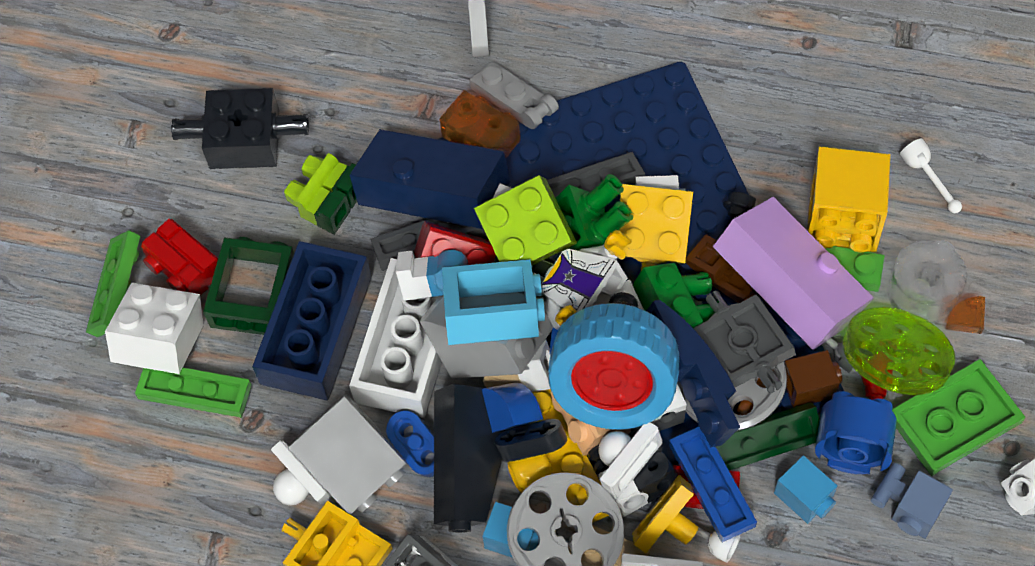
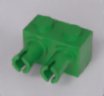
[555,174,633,253]
[633,263,715,328]

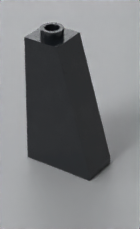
[434,384,508,533]

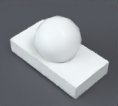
[598,422,662,499]
[271,441,336,506]

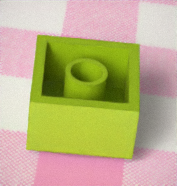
[474,175,577,266]

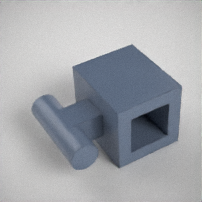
[870,463,953,539]

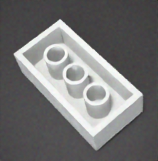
[349,258,442,419]

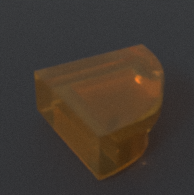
[945,296,985,334]

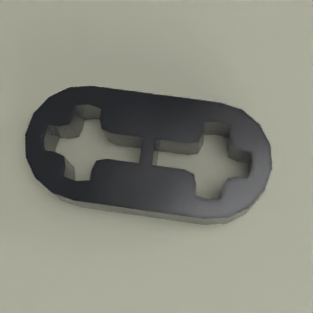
[495,419,567,462]

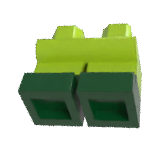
[284,153,357,235]

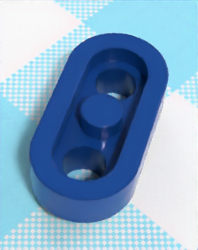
[386,411,434,477]

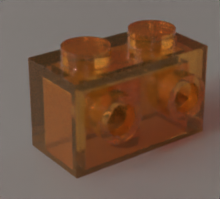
[439,90,520,158]

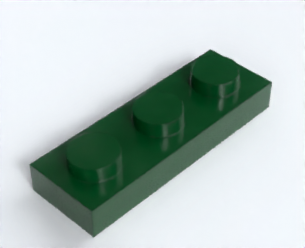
[716,402,819,471]

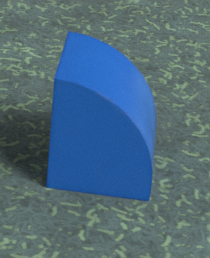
[481,382,543,433]

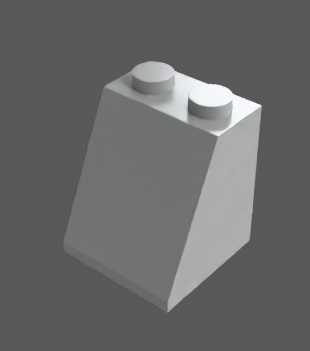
[419,292,553,378]
[288,393,406,515]

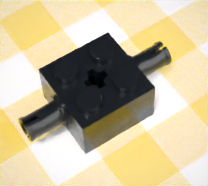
[171,88,309,169]

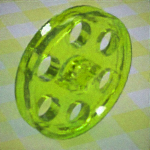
[843,307,955,395]

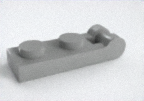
[469,61,559,129]

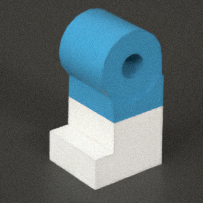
[396,250,468,301]

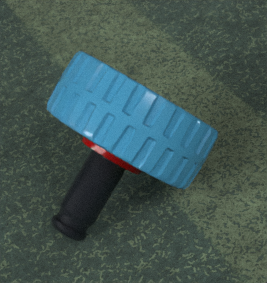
[548,292,679,430]

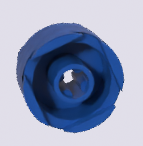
[815,391,897,474]

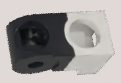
[598,451,678,517]

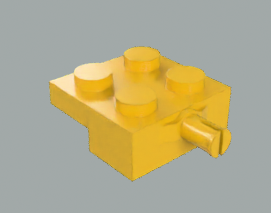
[619,184,693,271]
[282,501,393,566]

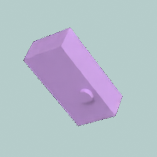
[713,197,874,350]

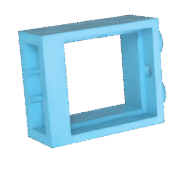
[442,259,545,345]

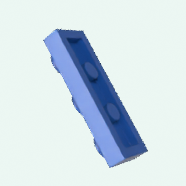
[669,427,757,543]

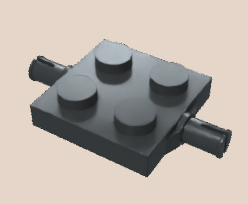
[693,291,796,393]

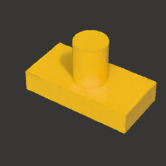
[632,475,698,553]

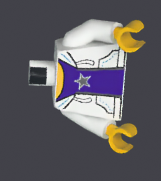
[534,230,632,330]

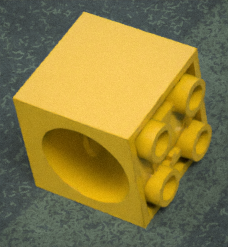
[807,147,891,253]

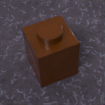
[784,350,842,408]

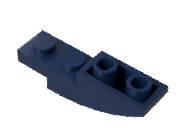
[646,300,740,448]

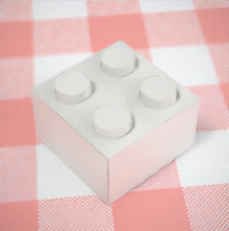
[105,283,204,374]

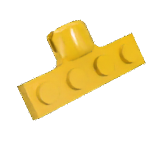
[507,389,609,523]

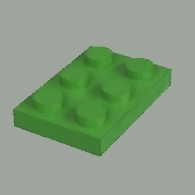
[892,359,1026,476]

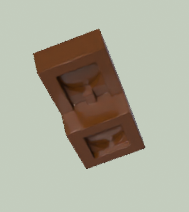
[685,235,757,303]

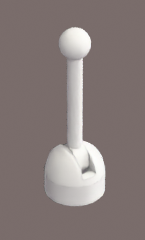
[900,138,962,213]

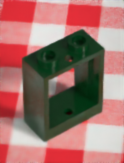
[203,237,294,335]

